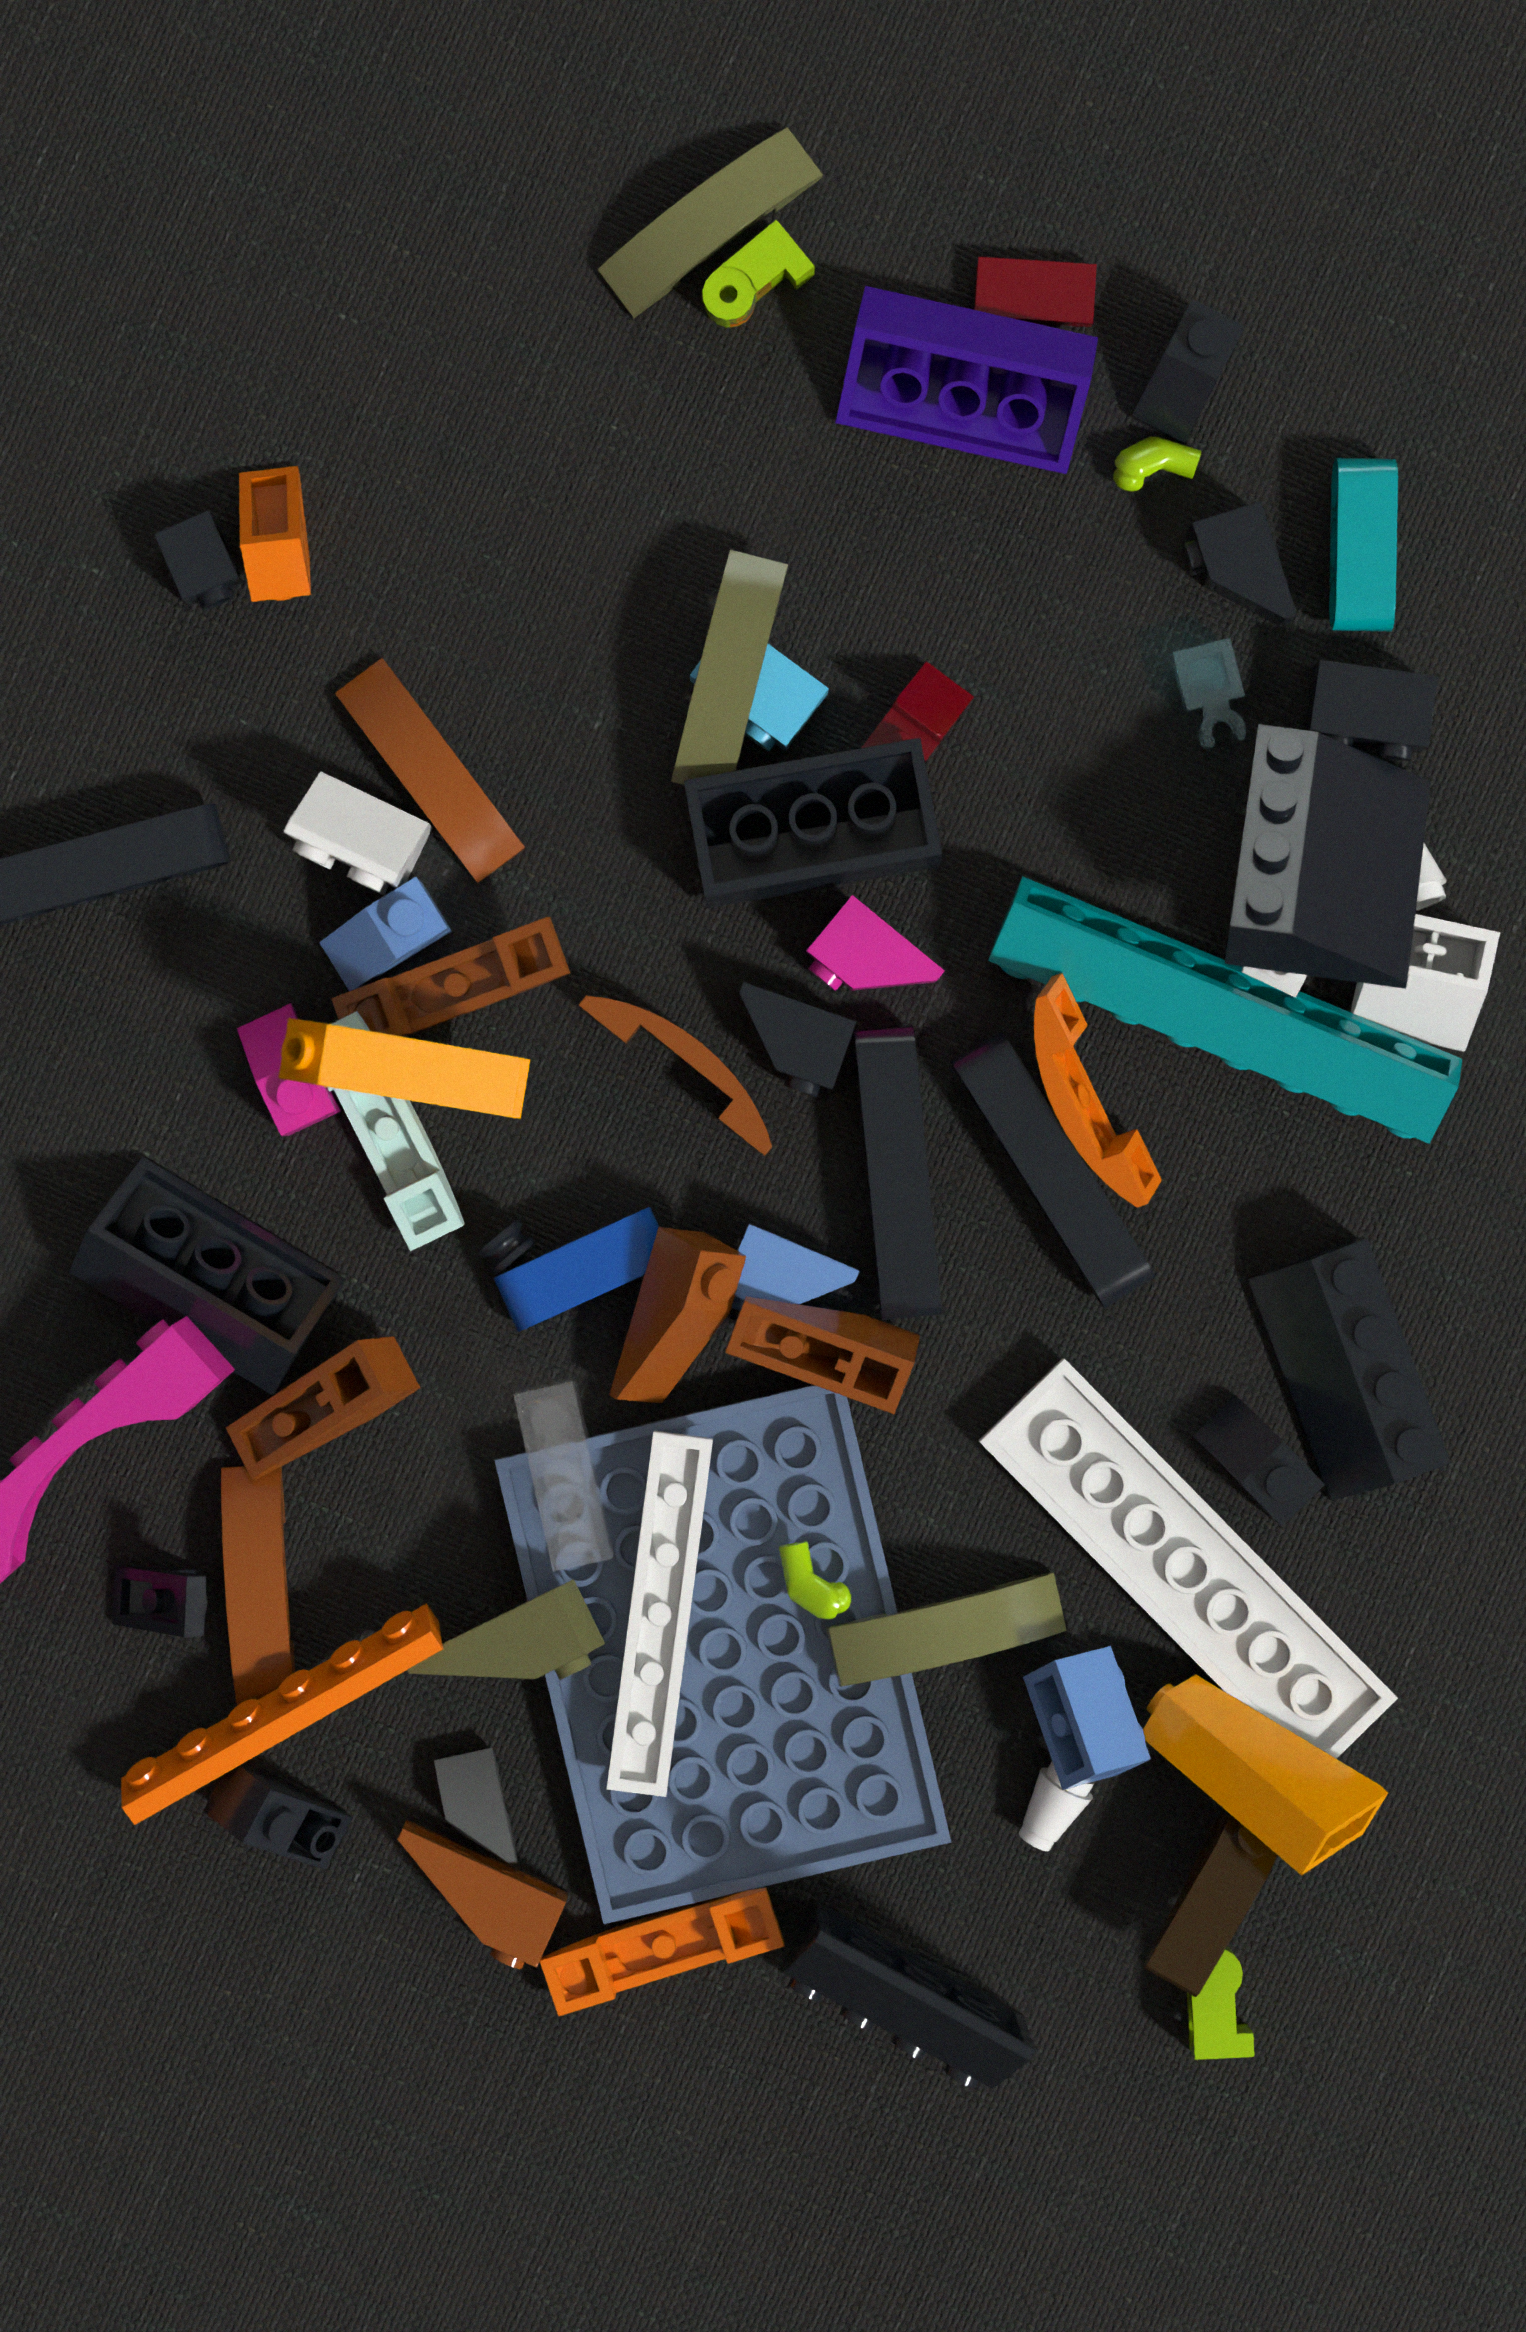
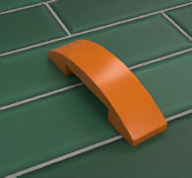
[1034,973,1162,1208]
[540,1887,785,2017]

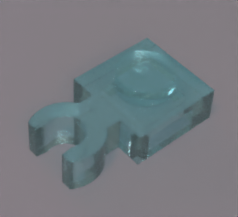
[1170,638,1246,750]

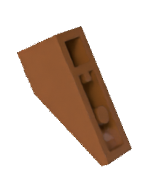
[609,1227,747,1403]
[725,1296,920,1414]
[226,1336,420,1480]
[397,1820,568,1969]

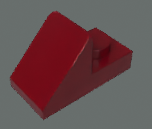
[862,661,974,762]

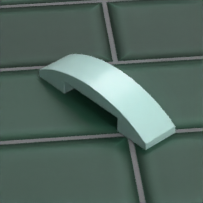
[327,1011,465,1251]

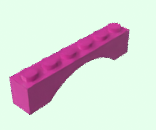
[0,1316,235,1584]

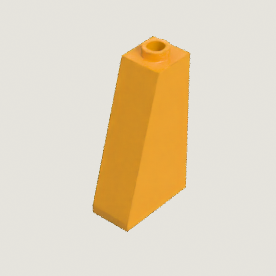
[278,1018,531,1119]
[1143,1675,1389,1876]

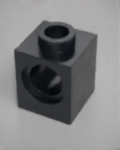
[154,510,244,610]

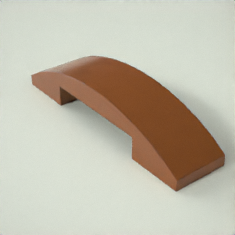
[335,658,525,883]
[331,917,570,1037]
[579,996,772,1156]
[221,1466,295,1704]

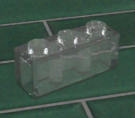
[513,1378,614,1572]

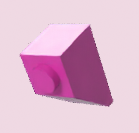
[806,895,945,991]
[237,1003,342,1136]

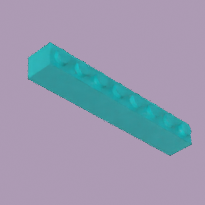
[988,876,1462,1144]

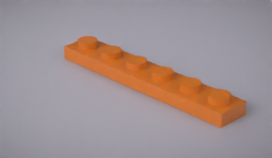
[121,1603,443,1825]

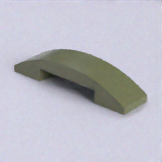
[598,127,823,319]
[671,550,788,786]
[826,1572,1067,1687]

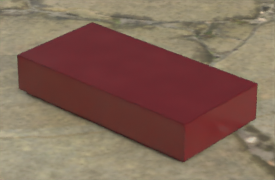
[974,257,1097,327]

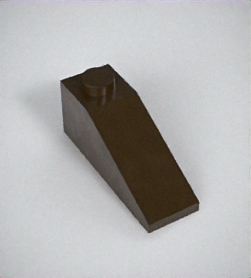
[1143,1810,1278,1997]

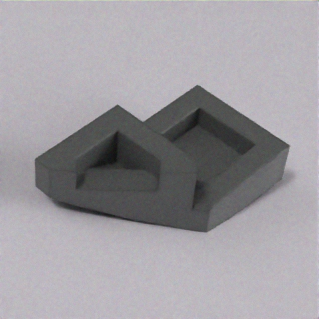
[434,1748,518,1866]

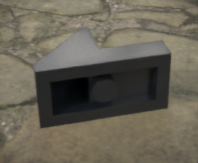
[112,1565,207,1637]

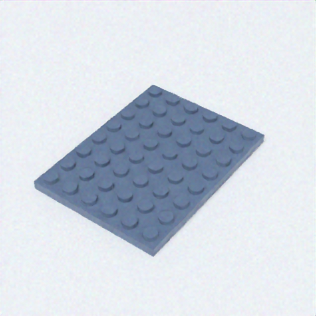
[495,1384,951,1924]

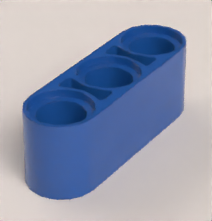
[493,1207,659,1332]

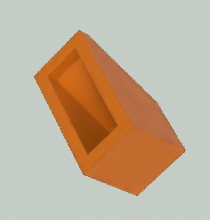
[239,466,311,602]

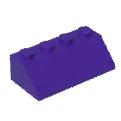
[835,286,1098,474]

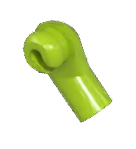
[1113,436,1201,491]
[779,1541,851,1619]

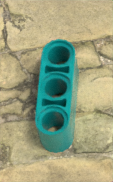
[1329,458,1398,631]

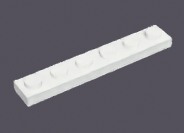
[607,1431,713,1797]

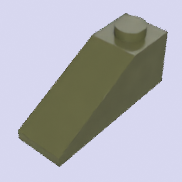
[407,1579,605,1680]

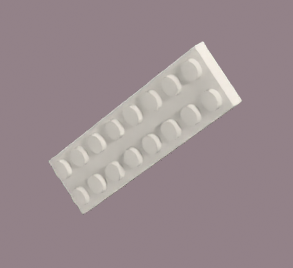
[978,1358,1398,1759]

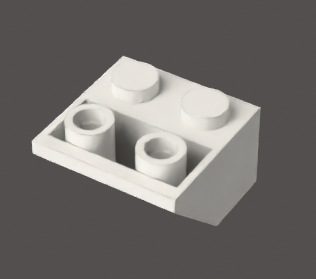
[284,771,433,895]
[1351,914,1500,1052]

